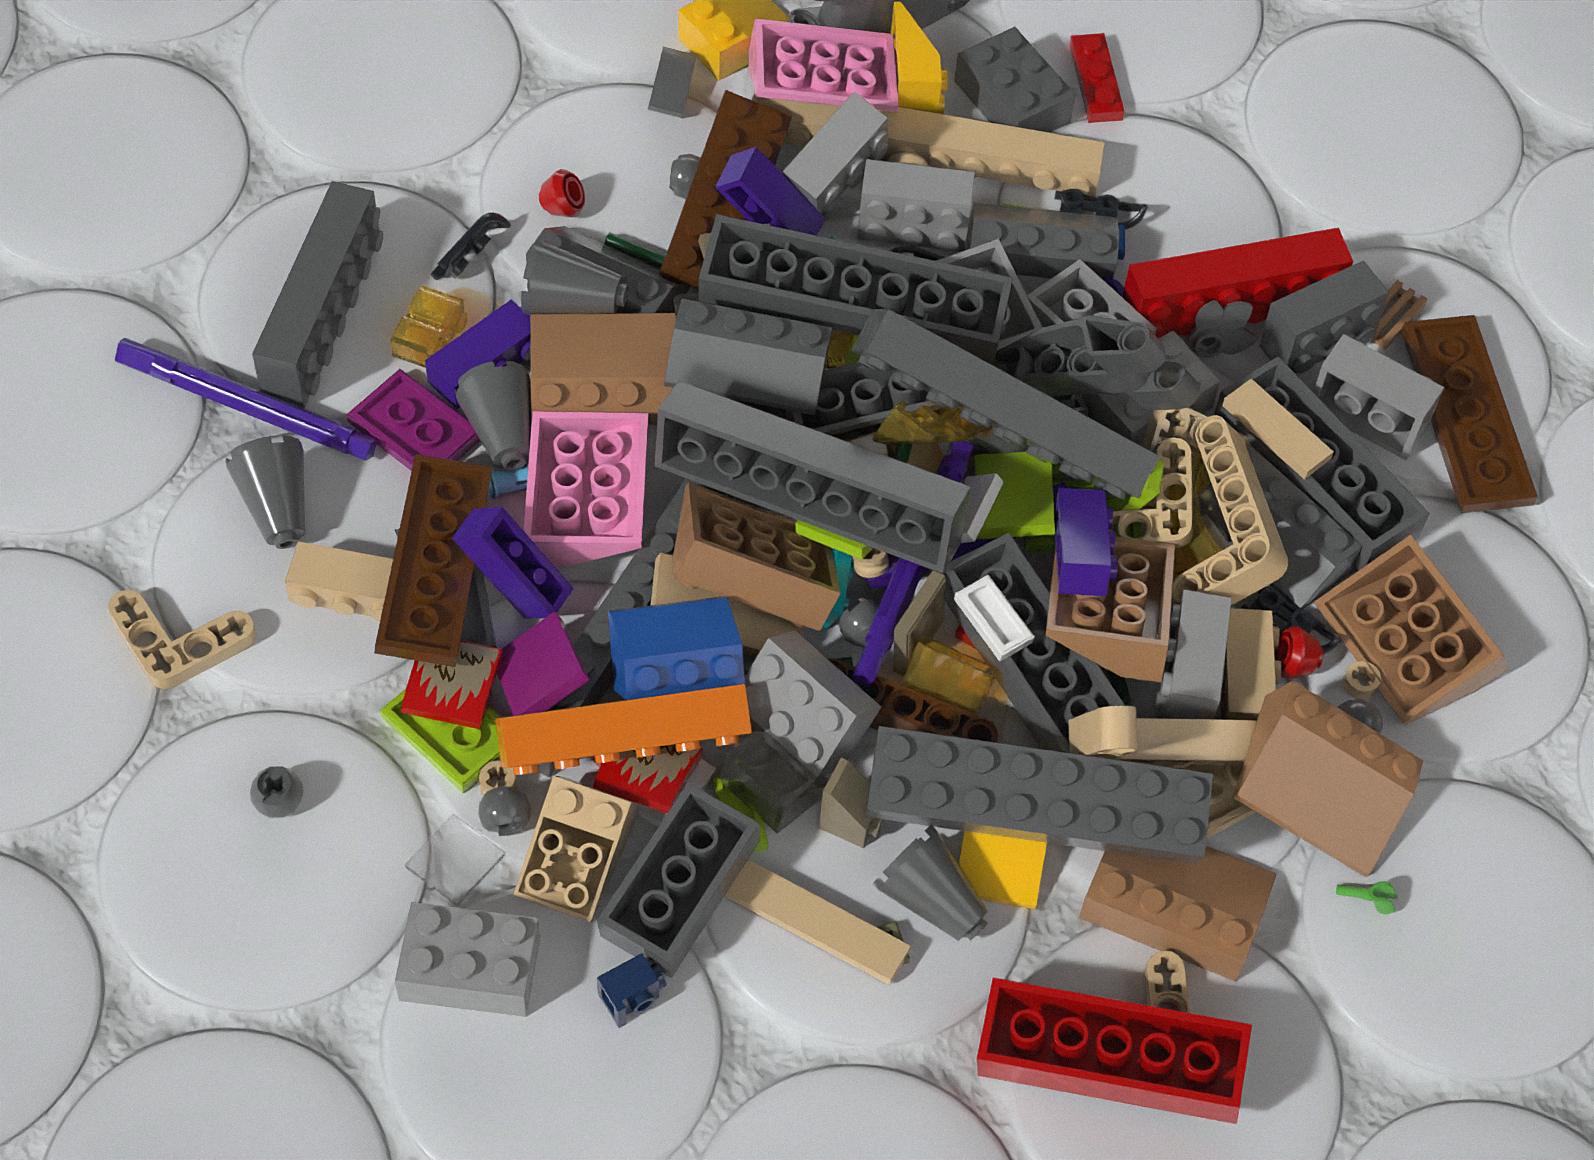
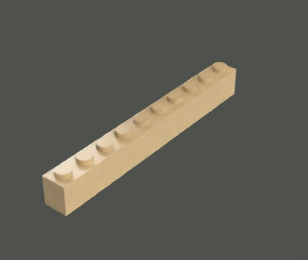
[752,91,1105,197]

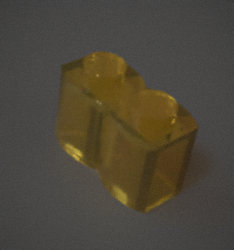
[390,285,468,368]
[901,637,997,715]

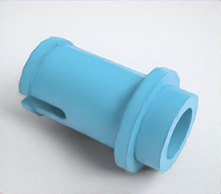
[487,465,528,499]

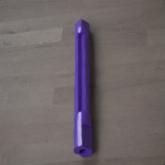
[115,338,378,461]
[851,437,974,687]

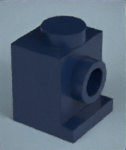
[597,953,667,1028]

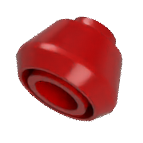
[539,169,585,218]
[1274,626,1324,679]

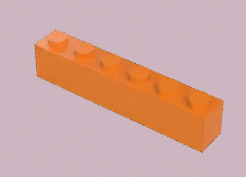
[495,684,752,775]

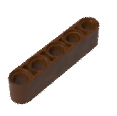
[828,658,998,743]

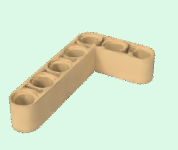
[1172,415,1288,605]
[1068,706,1257,765]

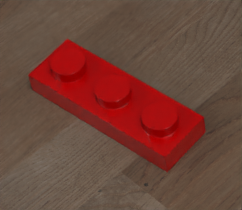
[1069,33,1125,123]

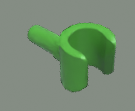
[1336,881,1398,915]

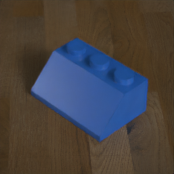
[608,596,745,700]

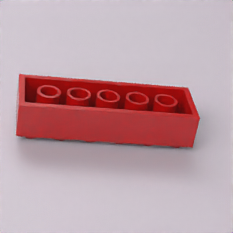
[1122,227,1354,339]
[976,977,1252,1124]

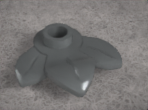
[1189,300,1258,358]

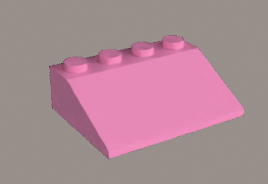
[748,19,899,112]
[523,411,649,567]

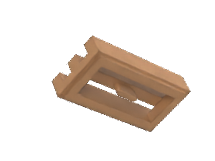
[1371,280,1428,350]

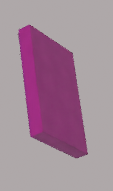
[346,369,480,471]
[497,611,590,716]

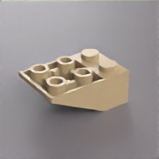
[513,776,639,922]

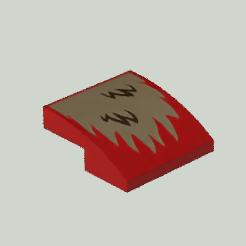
[401,640,503,730]
[593,744,703,813]

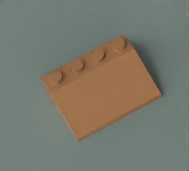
[530,313,678,425]
[673,482,841,631]
[1314,535,1509,726]
[1045,536,1175,682]
[1233,681,1423,877]
[1079,846,1277,982]

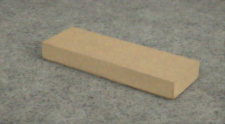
[1222,379,1333,480]

